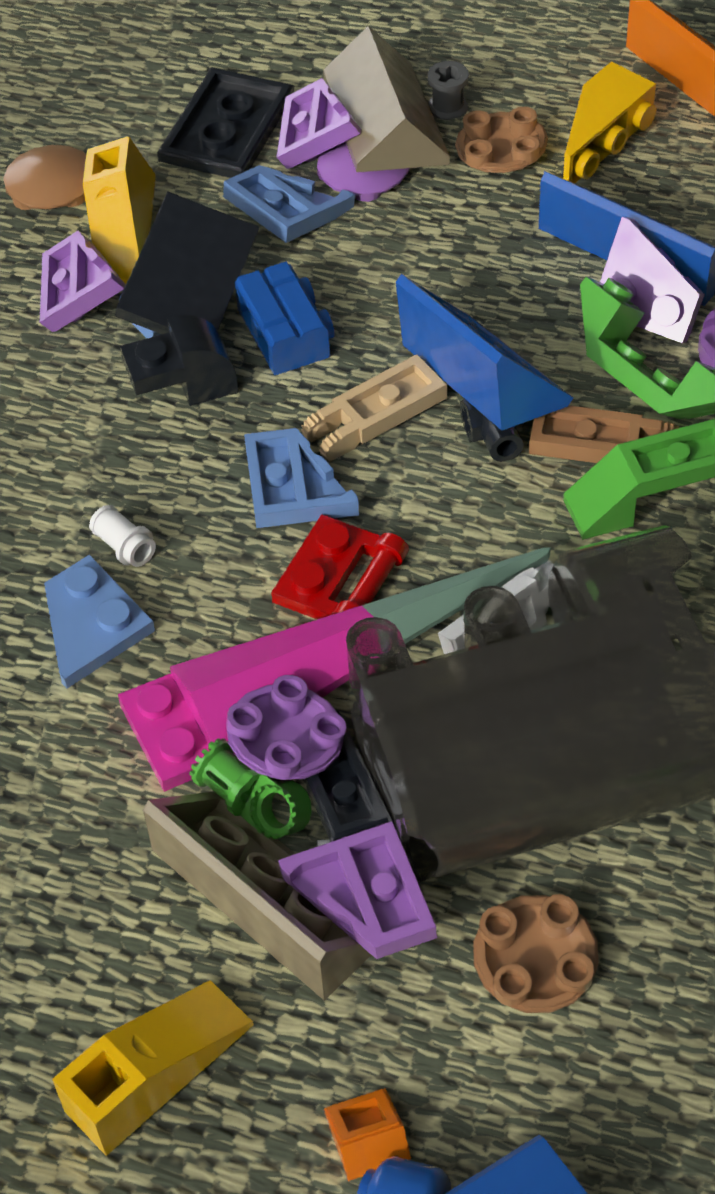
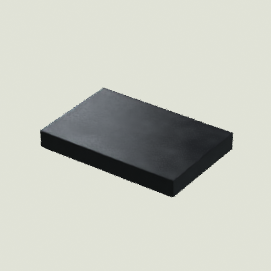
[157,68,294,178]
[115,191,259,334]

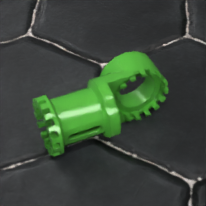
[189,738,312,839]

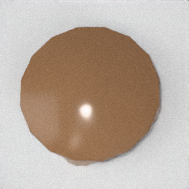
[455,107,548,173]
[3,145,86,210]
[473,894,599,1013]

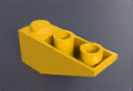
[563,61,656,183]
[83,136,156,285]
[52,980,253,1156]

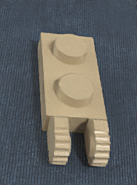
[301,354,447,462]

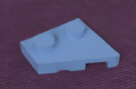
[223,165,355,243]
[244,428,359,528]
[44,555,155,689]

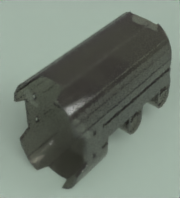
[346,525,715,882]

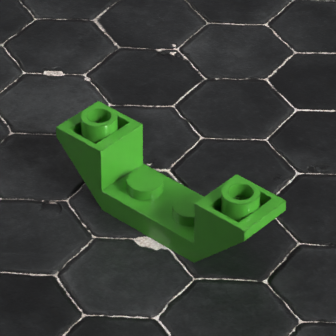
[580,277,715,420]
[563,419,715,540]

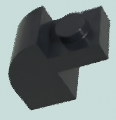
[120,315,238,406]

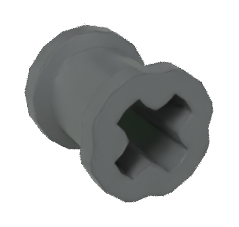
[428,61,469,120]

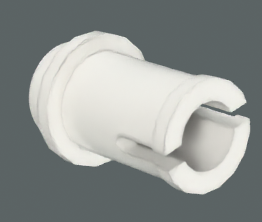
[89,505,156,567]

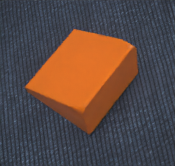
[324,1088,411,1181]

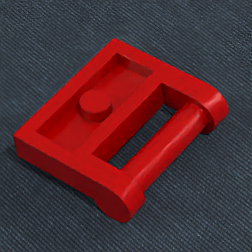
[271,514,409,620]

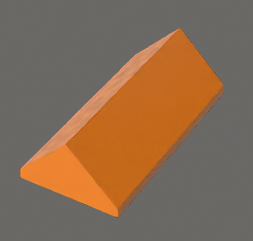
[626,0,715,116]

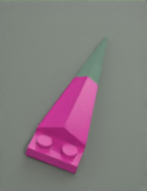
[118,547,551,792]

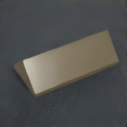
[323,26,450,173]
[143,791,371,1001]

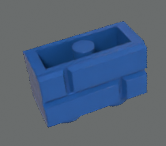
[235,261,335,376]

